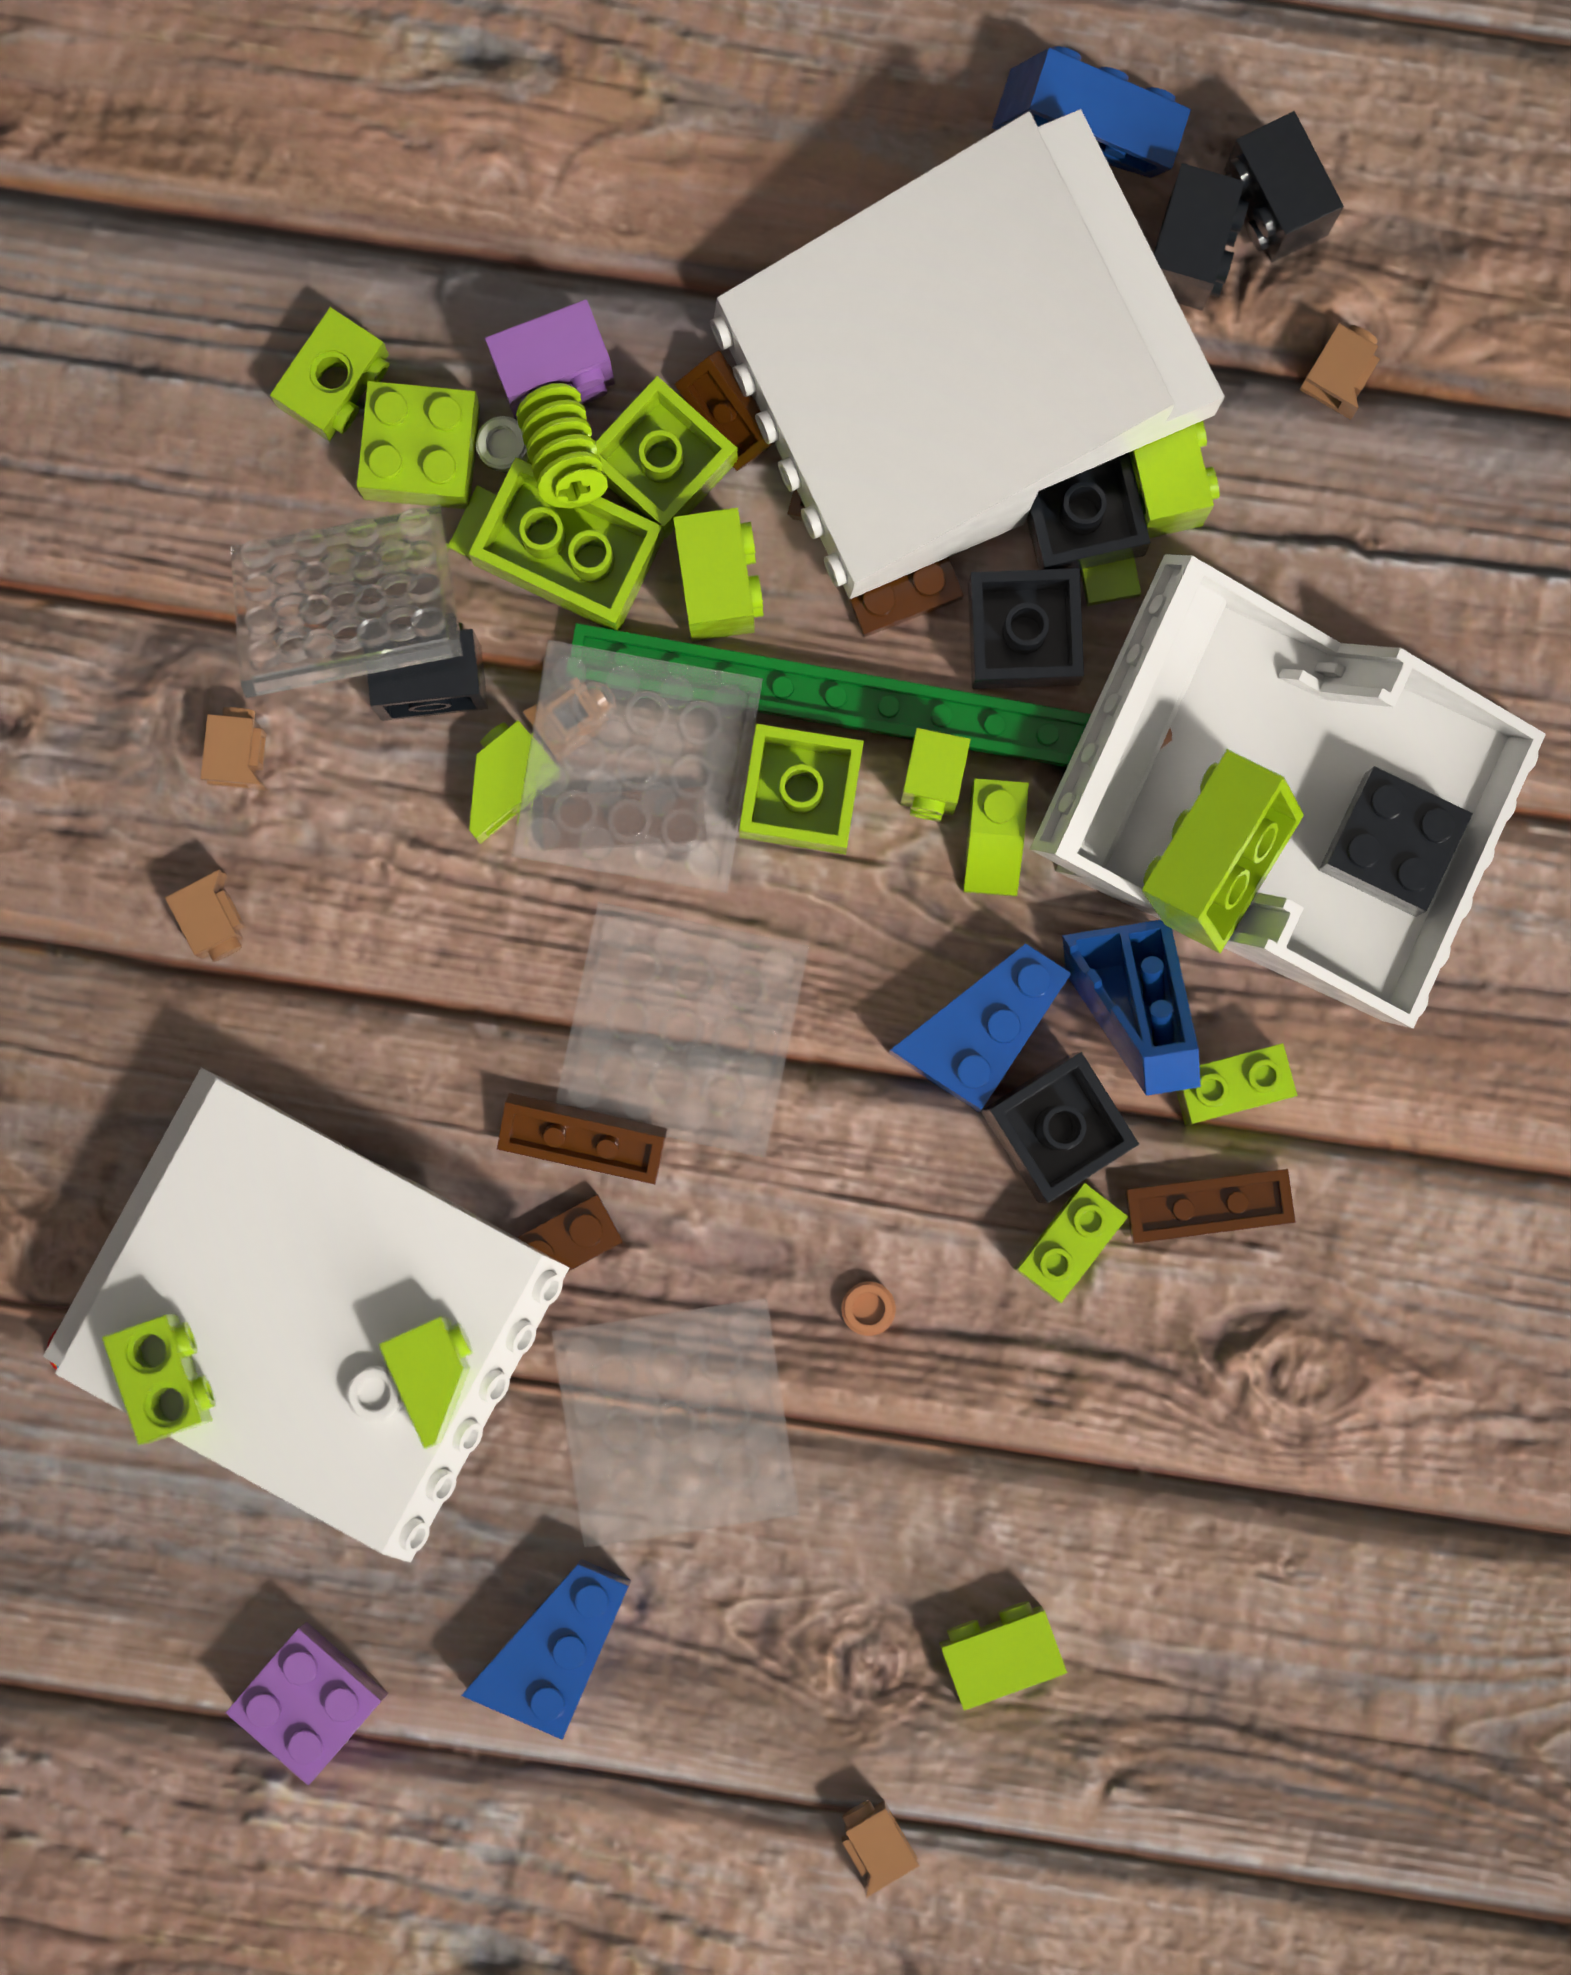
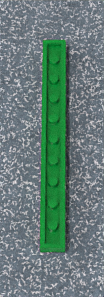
[566,623,1091,767]

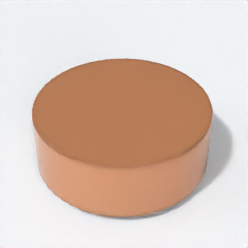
[841,1281,896,1336]

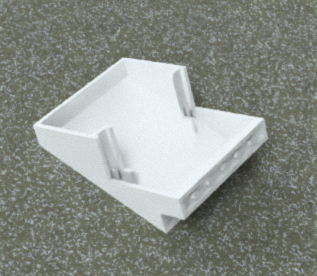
[710,109,1225,599]
[1030,554,1546,1028]
[43,1067,569,1563]

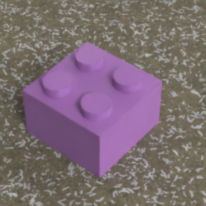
[485,299,615,420]
[226,1622,388,1786]

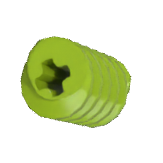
[516,383,608,508]

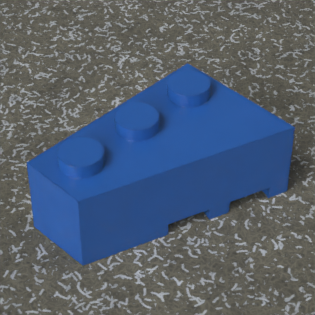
[992,46,1191,178]
[1062,919,1201,1096]
[889,943,1071,1112]
[461,1559,631,1740]

